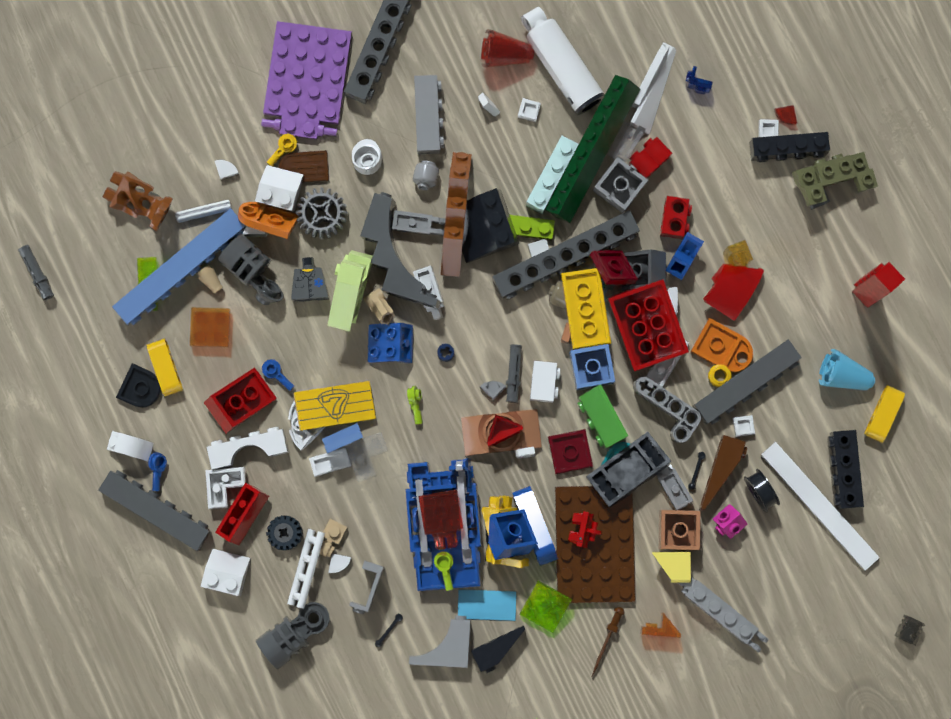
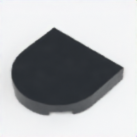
[116,363,161,408]

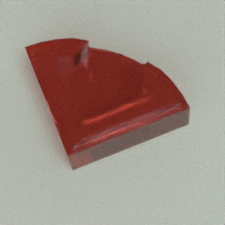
[774,105,797,125]

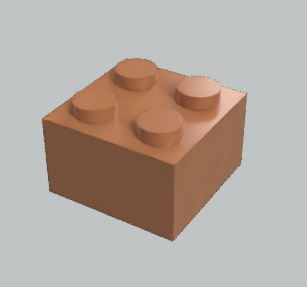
[659,510,700,550]

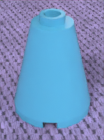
[819,349,875,390]

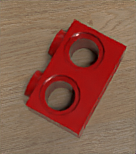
[660,196,692,239]

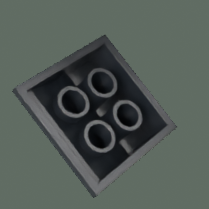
[462,188,520,263]

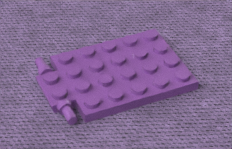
[261,21,352,139]

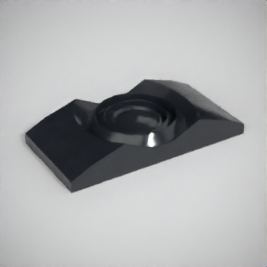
[586,432,671,508]

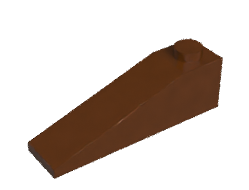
[699,435,747,510]

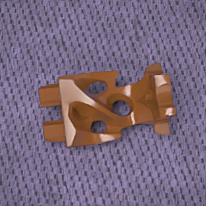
[102,171,173,231]

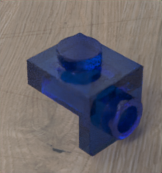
[685,66,713,94]

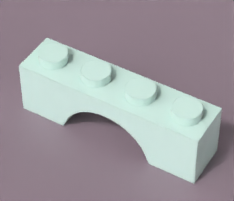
[526,136,579,215]

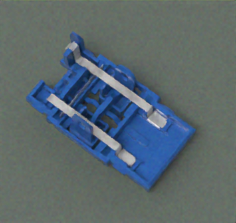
[406,458,482,591]

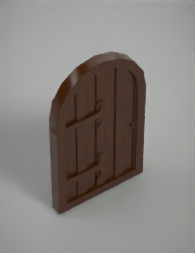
[279,150,329,183]

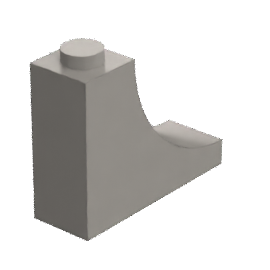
[409,615,470,668]

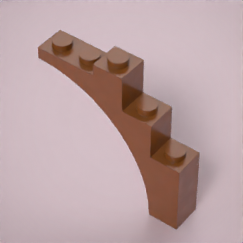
[441,152,472,277]

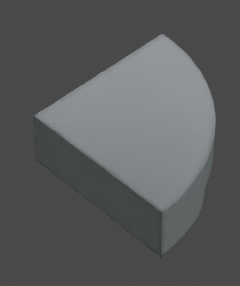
[479,381,507,400]

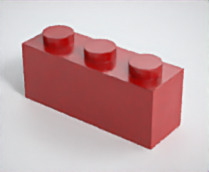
[215,482,269,546]

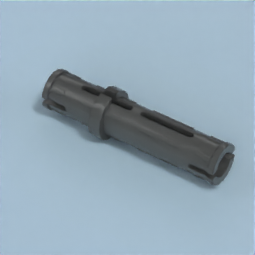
[18,245,54,301]
[506,344,522,403]

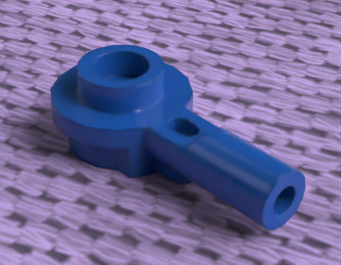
[262,359,295,391]
[148,452,167,491]

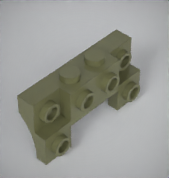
[792,152,878,207]

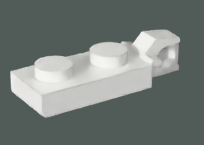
[413,265,444,320]

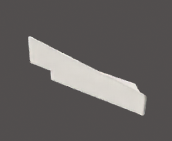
[629,42,676,135]

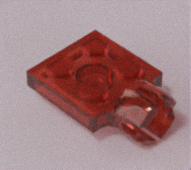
[418,489,464,550]

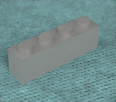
[414,75,444,154]

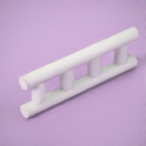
[287,529,325,609]

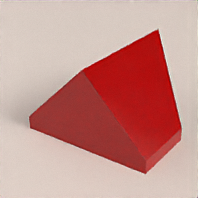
[487,414,524,448]

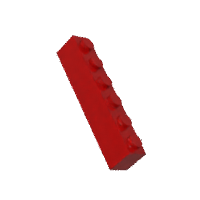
[852,262,905,308]

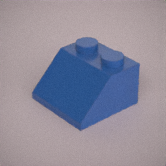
[488,509,538,560]

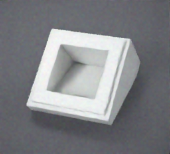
[243,226,268,237]

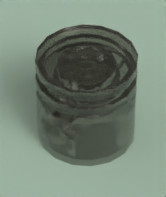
[894,615,925,646]

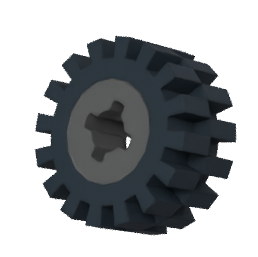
[266,515,303,550]

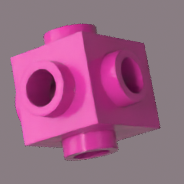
[713,504,747,539]

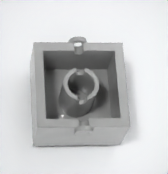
[593,157,648,213]

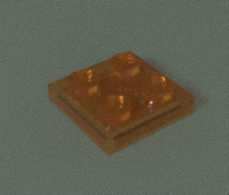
[190,307,230,347]

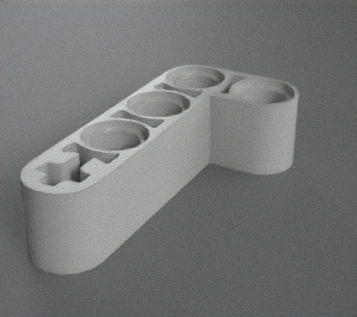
[633,377,701,442]

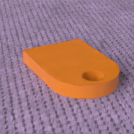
[237,202,299,239]
[690,318,753,373]

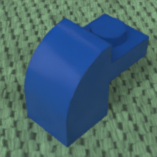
[665,232,704,280]

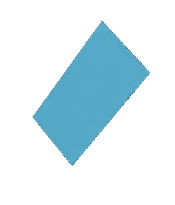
[458,590,516,621]

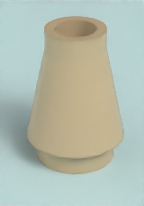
[196,265,223,294]

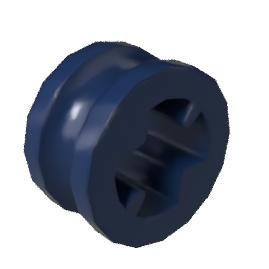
[437,343,454,362]

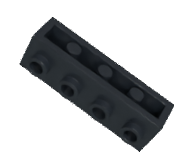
[749,132,830,163]
[827,430,864,509]

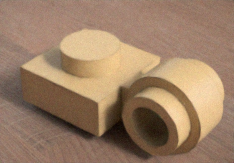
[319,519,348,558]

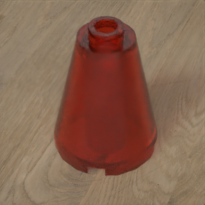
[481,29,535,68]

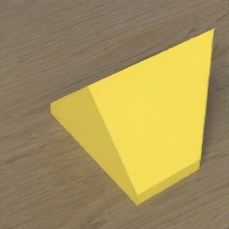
[652,551,691,583]

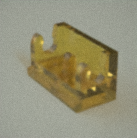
[723,240,753,266]

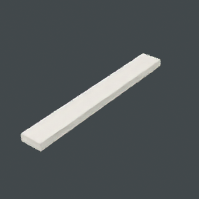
[761,442,880,570]

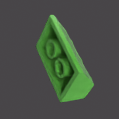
[577,384,628,449]

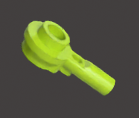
[407,386,422,424]
[434,551,453,591]

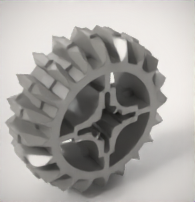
[296,187,348,239]

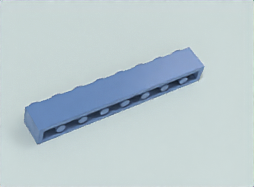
[112,208,246,326]

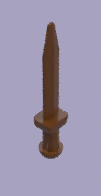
[591,607,625,677]

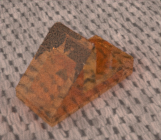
[640,612,681,638]

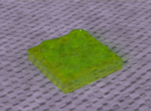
[519,581,572,633]

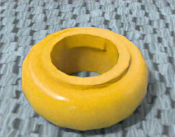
[708,365,732,387]

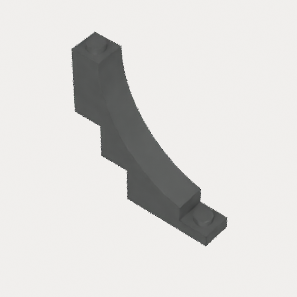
[360,192,441,310]

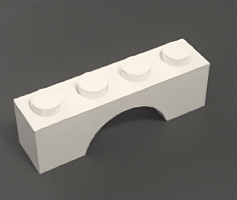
[207,427,289,470]

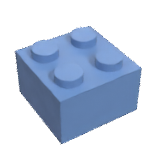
[569,344,615,390]

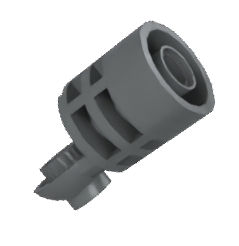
[218,234,283,305]
[256,602,330,669]

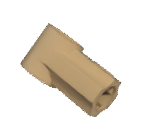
[363,288,395,325]

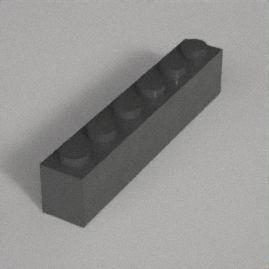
[693,339,802,425]
[98,470,211,551]

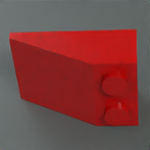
[204,367,277,434]

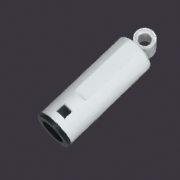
[521,7,605,115]

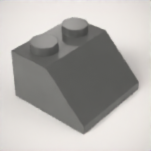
[622,249,666,291]

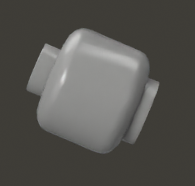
[413,161,439,190]

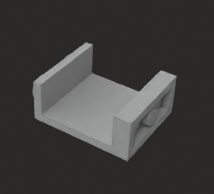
[349,561,384,614]

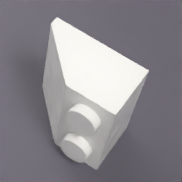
[255,165,304,212]
[200,549,250,596]

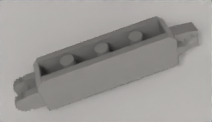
[679,578,769,653]

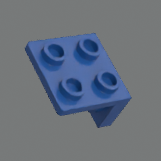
[368,323,413,363]

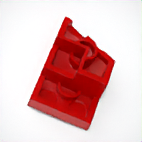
[703,264,764,321]

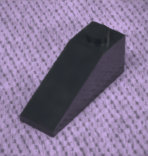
[471,625,525,674]

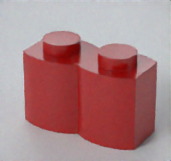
[629,137,673,179]

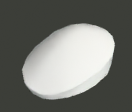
[352,139,382,175]

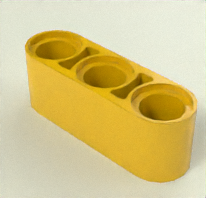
[146,338,183,397]
[864,385,905,443]

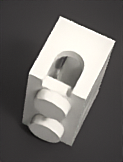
[530,361,560,403]

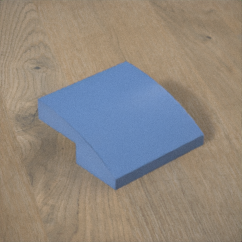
[322,423,363,453]

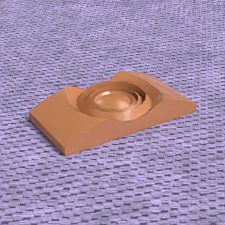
[461,409,542,456]

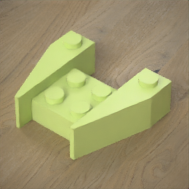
[327,250,373,331]

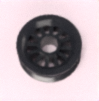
[744,469,780,513]

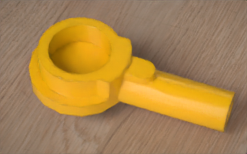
[266,134,297,166]

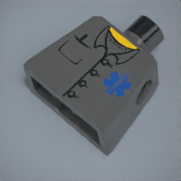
[291,257,329,302]

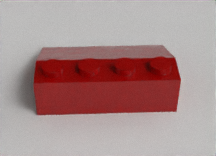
[608,279,689,371]

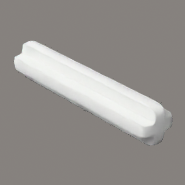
[175,200,231,223]

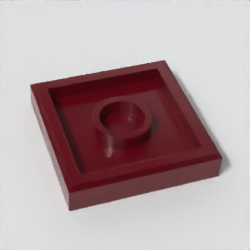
[590,251,638,285]
[548,429,593,474]

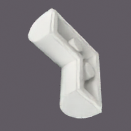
[205,467,246,509]

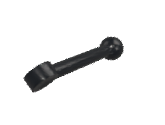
[688,452,706,490]
[375,613,403,647]

